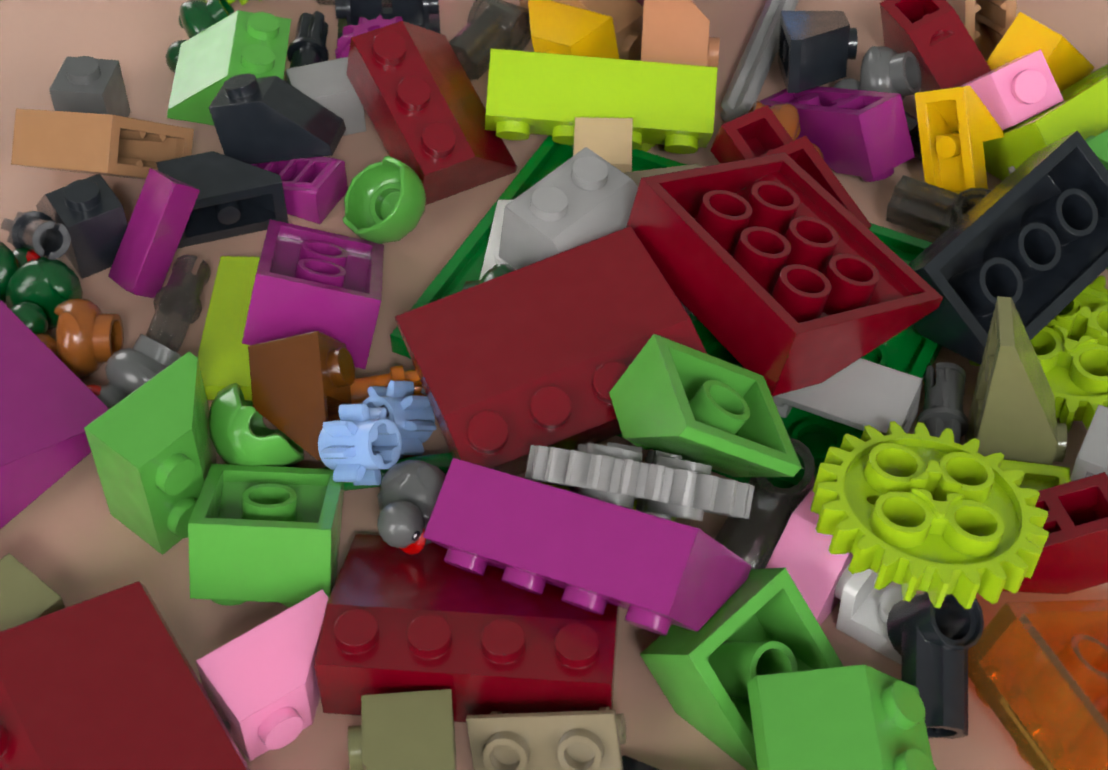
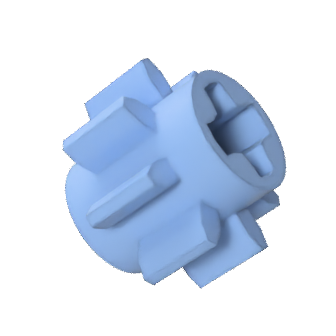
[362,380,437,458]
[318,403,402,485]

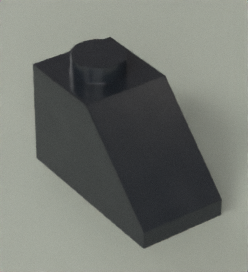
[778,11,858,93]
[208,74,346,164]
[156,151,289,249]
[36,173,128,279]

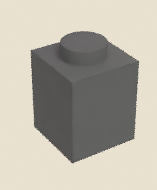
[49,56,131,117]

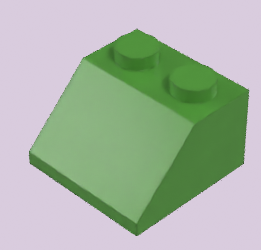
[167,10,291,126]
[609,334,802,477]
[84,352,217,555]
[188,464,345,608]
[640,568,844,770]
[747,664,937,770]

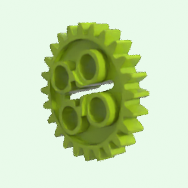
[969,275,1108,433]
[810,421,1049,609]

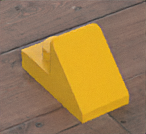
[914,85,1004,206]

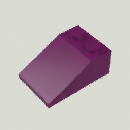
[242,219,384,369]

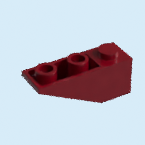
[880,0,992,91]

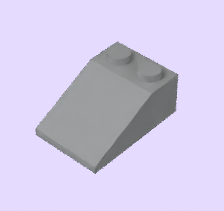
[499,147,692,315]

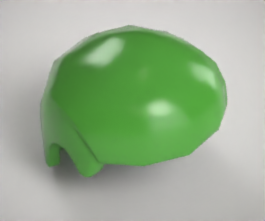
[343,156,426,244]
[208,383,304,467]

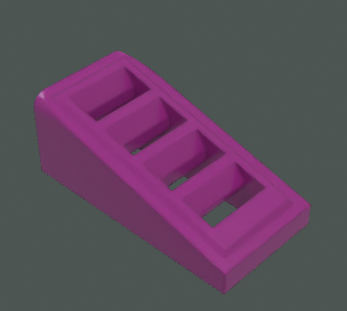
[251,157,348,224]

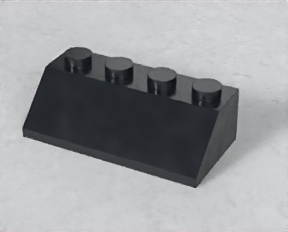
[908,130,1108,365]

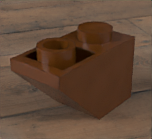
[248,331,355,462]

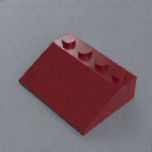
[626,153,943,396]
[395,226,707,476]
[314,534,620,723]
[0,581,250,770]

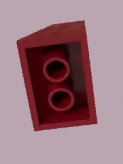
[346,21,517,205]

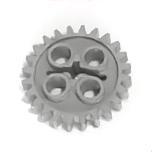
[525,442,755,521]

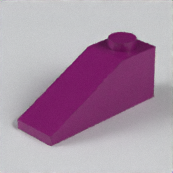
[759,86,915,182]

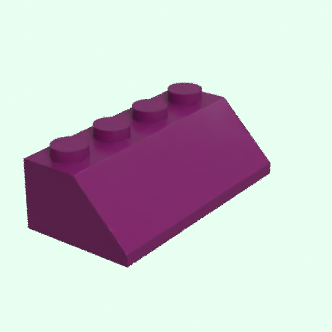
[423,458,752,636]

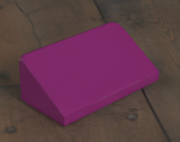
[108,168,200,299]

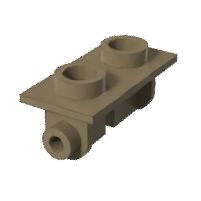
[466,707,626,770]

